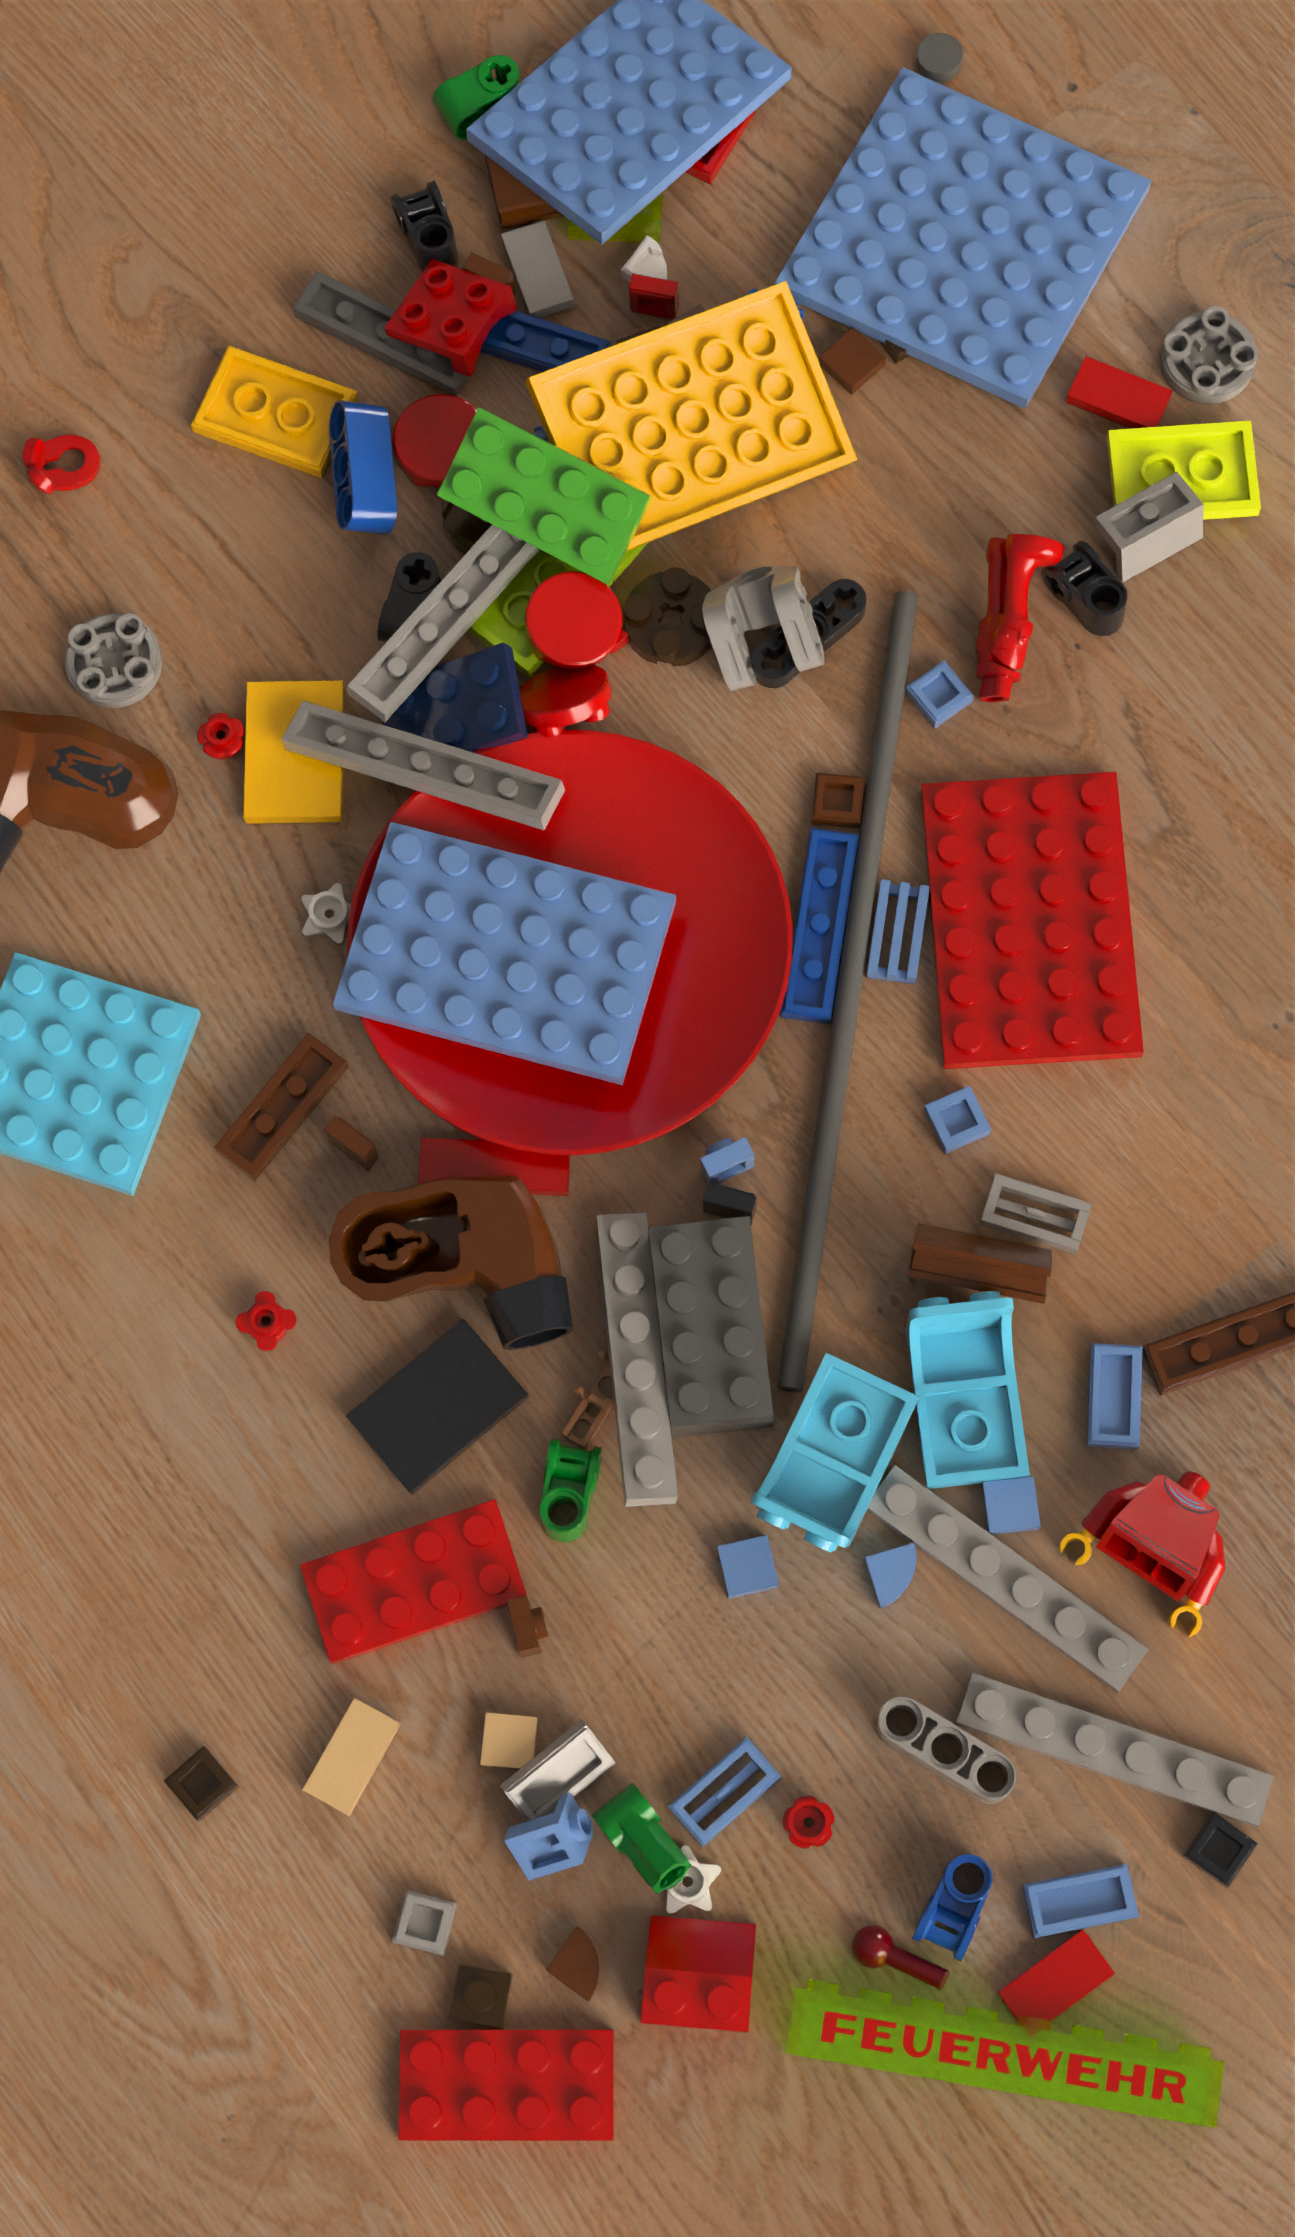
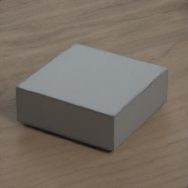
[392,1890,458,1956]

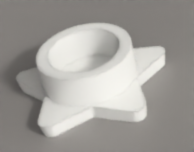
[301,883,351,944]
[666,1845,721,1914]

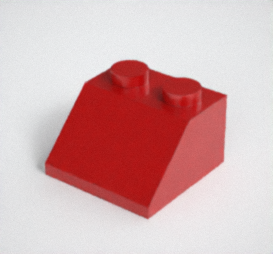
[641,1915,756,2033]

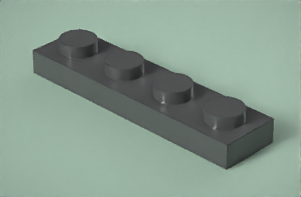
[293,271,479,396]

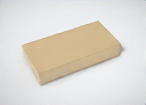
[302,1697,401,1817]

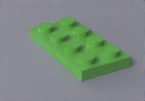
[437,407,653,584]

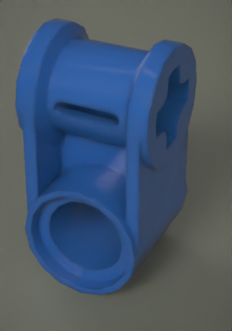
[912,1854,993,1962]

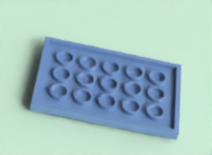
[466,0,792,245]
[333,822,676,1085]

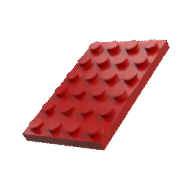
[921,772,1144,1069]

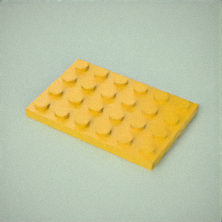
[525,281,857,551]

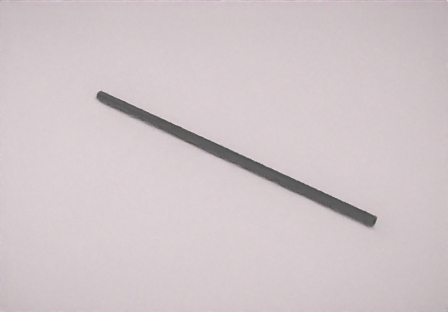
[777,591,918,1392]

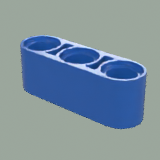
[329,400,397,535]

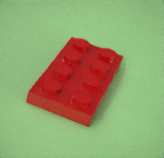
[300,1499,527,1665]
[398,2030,614,2141]

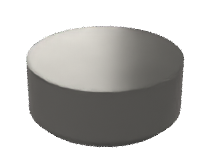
[916,33,963,82]

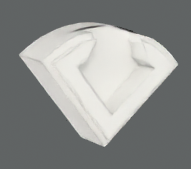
[621,235,668,283]

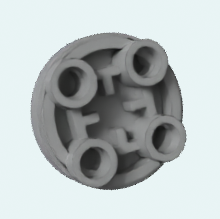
[1161,306,1258,404]
[65,613,162,708]

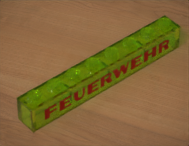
[785,1979,1224,2128]

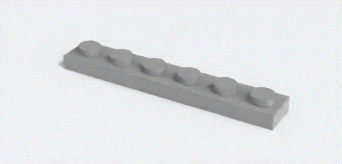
[347,525,540,722]
[281,701,565,830]
[595,1213,678,1507]
[867,1465,1149,1693]
[955,1673,1274,1828]

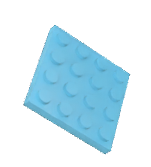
[0,952,201,1196]

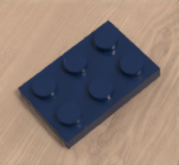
[382,642,528,752]

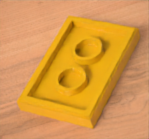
[191,345,359,478]
[244,680,345,824]

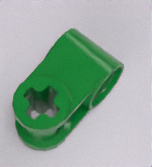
[432,55,519,140]
[540,1439,603,1543]

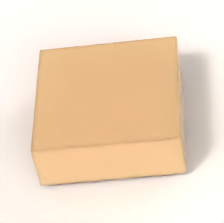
[480,1712,539,1770]

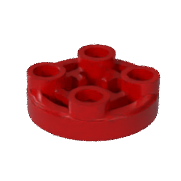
[393,394,477,487]
[524,571,622,669]
[519,665,612,738]

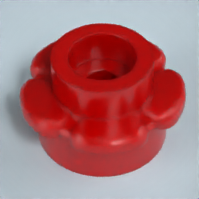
[197,713,245,759]
[783,1796,835,1849]

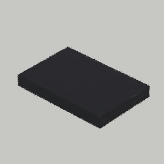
[346,1319,529,1495]

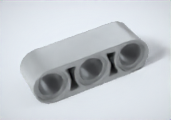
[876,1696,1017,1804]

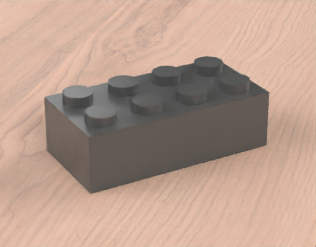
[648,1216,774,1438]

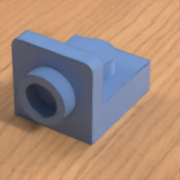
[504,1793,593,1881]

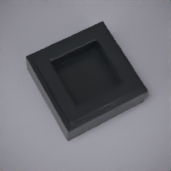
[703,1183,756,1225]
[1182,1812,1258,1888]

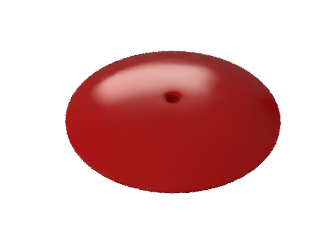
[347,730,793,1156]

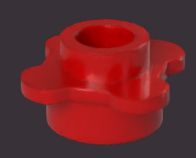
[236,1291,297,1351]

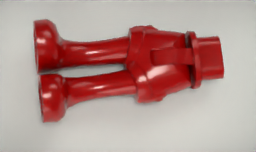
[975,534,1064,703]

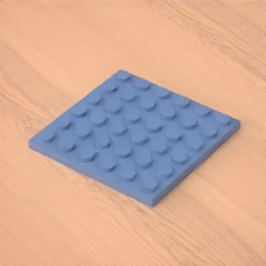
[775,67,1151,410]

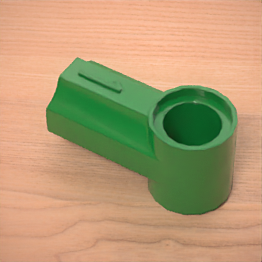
[591,1783,692,1894]

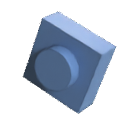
[700,1137,754,1184]

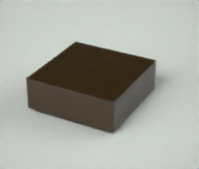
[164,1746,239,1822]

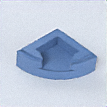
[864,1543,917,1609]

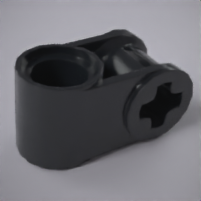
[390,180,458,271]
[1041,541,1127,636]
[377,552,441,642]

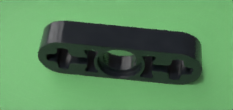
[752,579,866,688]

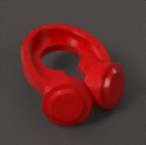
[23,435,101,495]

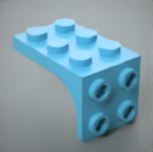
[905,1291,1030,1489]
[750,1353,920,1553]

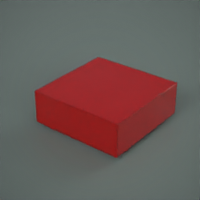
[629,273,679,320]

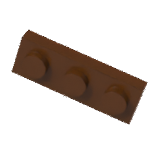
[214,1033,349,1181]

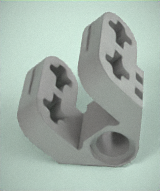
[702,566,825,691]

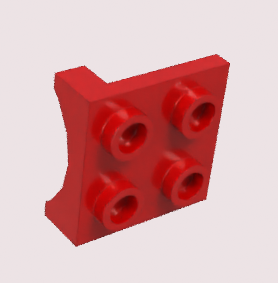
[384,259,517,377]

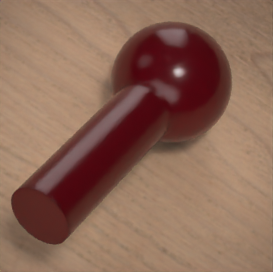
[852,1925,949,1990]

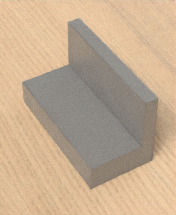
[1095,472,1203,583]

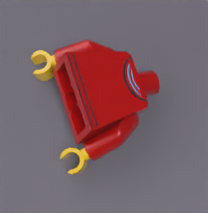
[1060,1471,1225,1636]

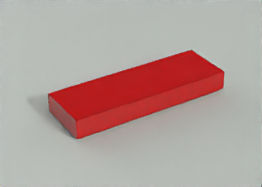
[418,1138,571,1196]

